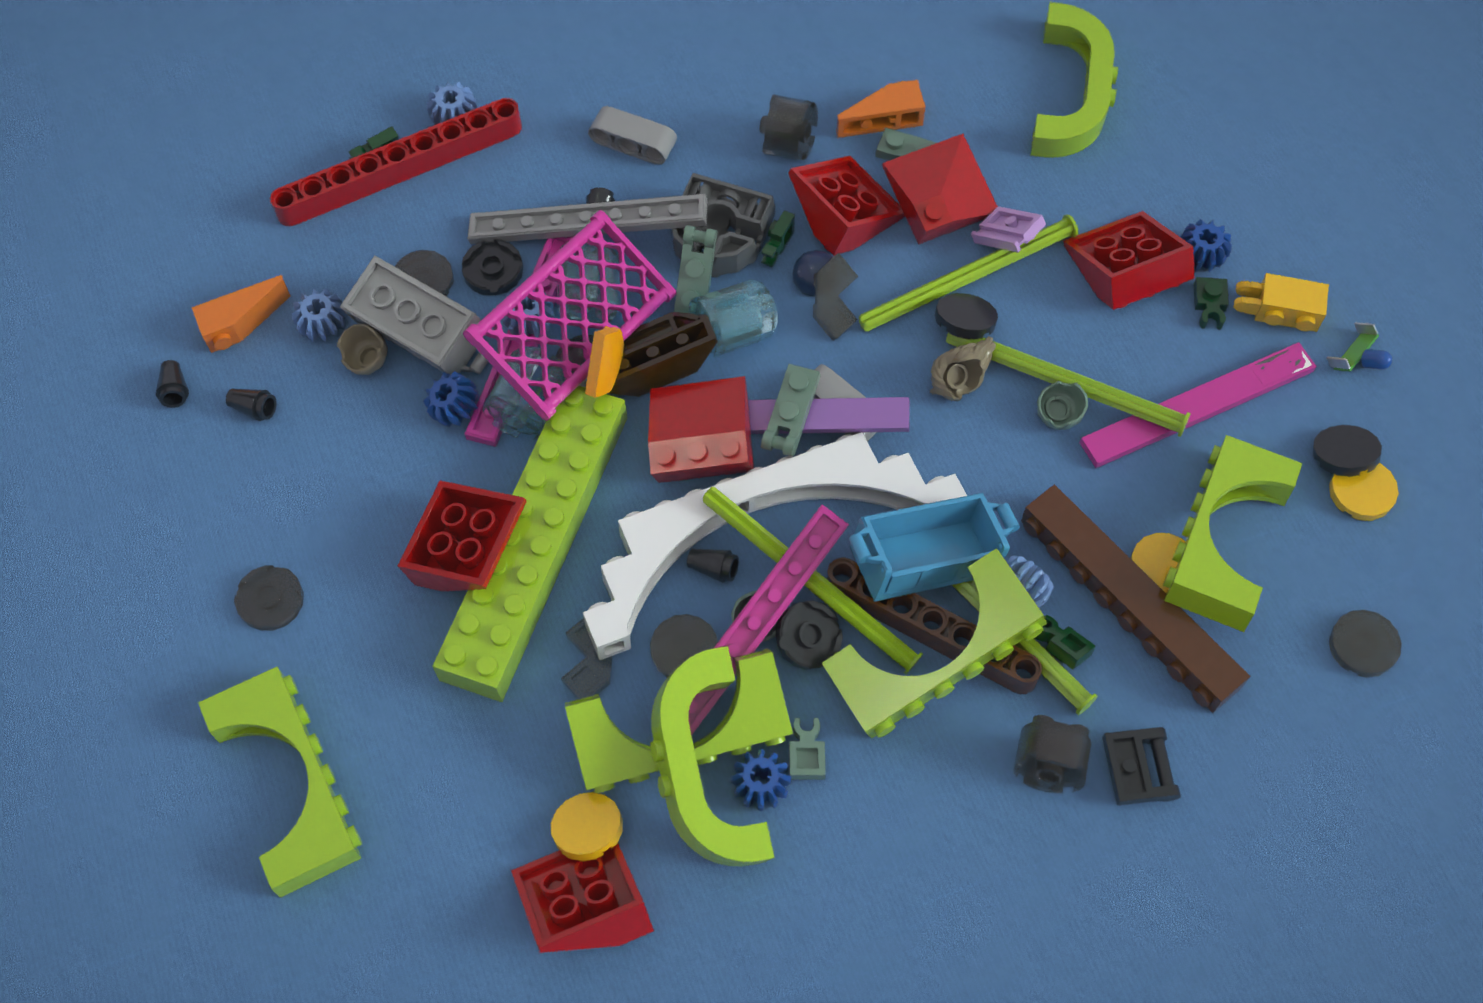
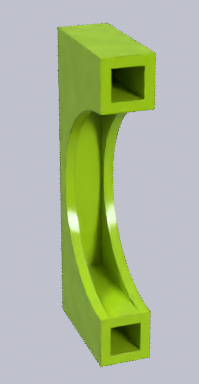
[1163,435,1302,632]
[822,548,1047,738]
[565,649,793,793]
[198,666,362,898]

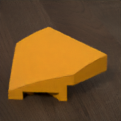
[585,326,624,398]

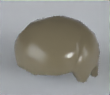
[337,324,388,375]

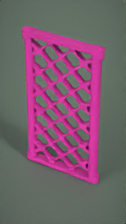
[463,210,676,421]

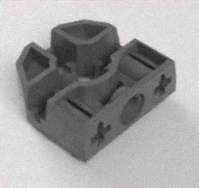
[671,173,775,278]

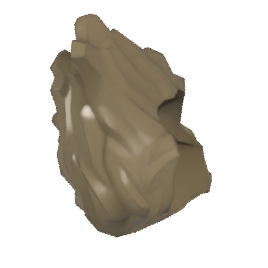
[930,336,996,402]

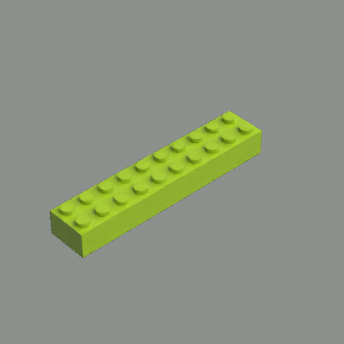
[432,386,627,702]

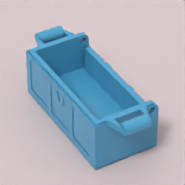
[849,493,1020,602]

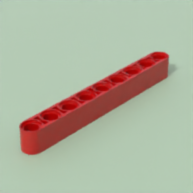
[270,98,522,226]

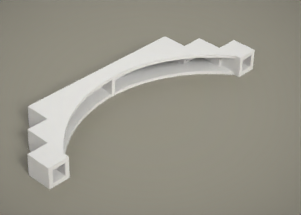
[583,432,967,661]

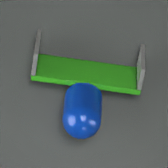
[1327,322,1392,372]

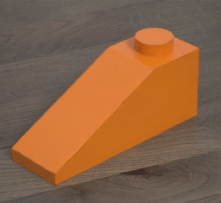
[836,80,925,138]
[191,275,291,353]

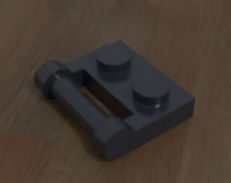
[1102,727,1181,806]

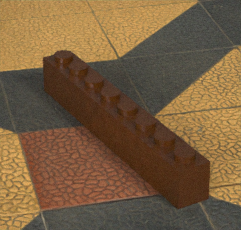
[1021,484,1250,713]

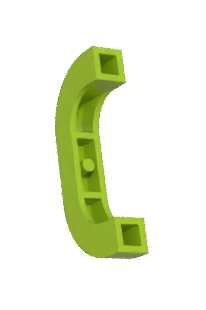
[1030,2,1118,158]
[650,646,775,867]

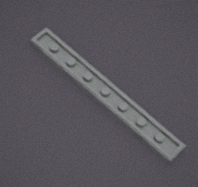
[467,194,708,245]

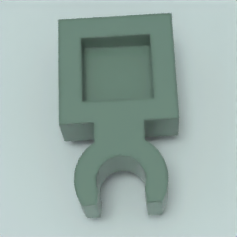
[789,718,826,780]

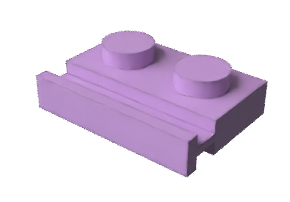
[971,206,1046,253]

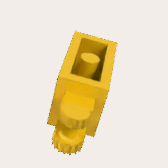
[1233,273,1329,332]

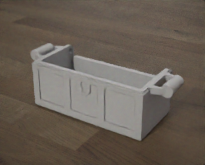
[340,255,488,375]

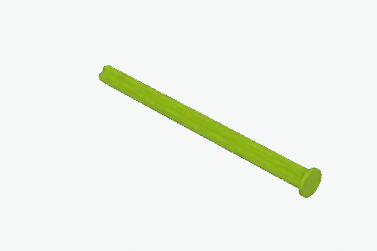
[858,214,1078,331]
[946,333,1191,437]
[702,487,923,675]
[952,580,1098,715]

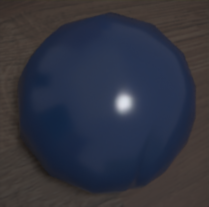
[792,250,839,297]

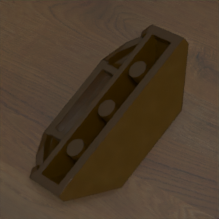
[609,312,718,397]

